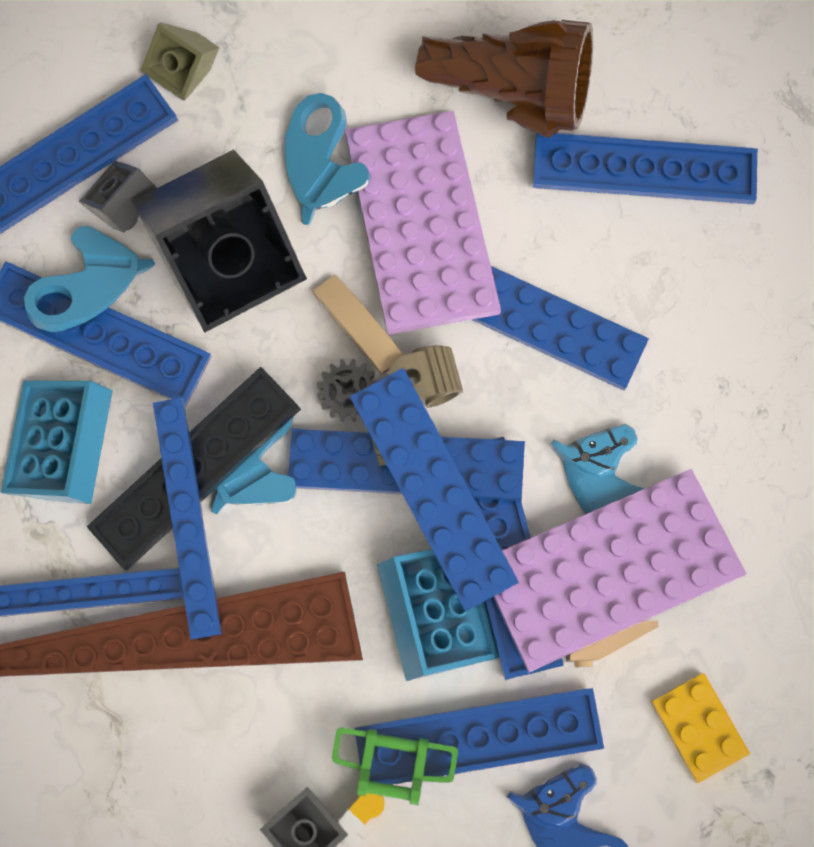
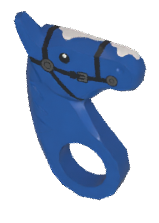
[506,764,629,847]

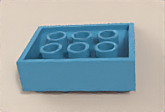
[1,380,113,504]
[377,550,499,681]

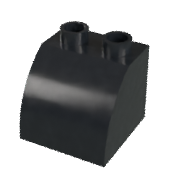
[132,149,307,333]

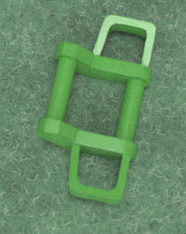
[332,727,458,805]

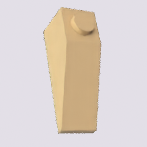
[566,621,658,668]

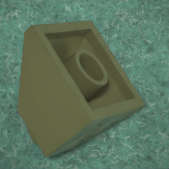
[140,22,220,101]

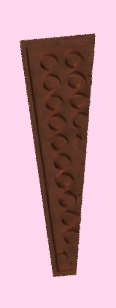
[0,572,363,677]

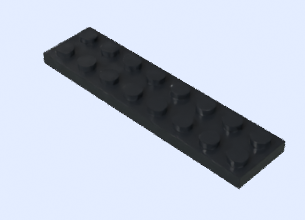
[87,367,301,571]

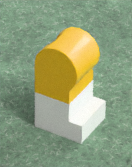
[337,793,385,847]

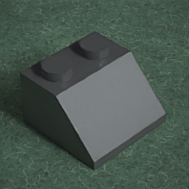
[79,161,157,233]
[260,786,348,847]

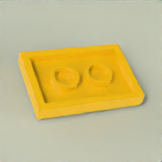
[650,673,750,783]

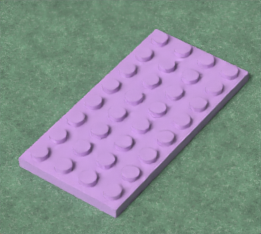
[345,111,501,335]
[493,468,747,673]

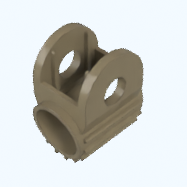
[388,345,463,408]

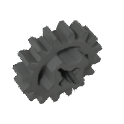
[317,359,378,422]

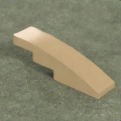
[312,275,403,376]

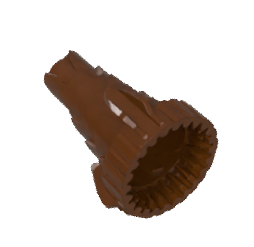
[415,20,594,137]

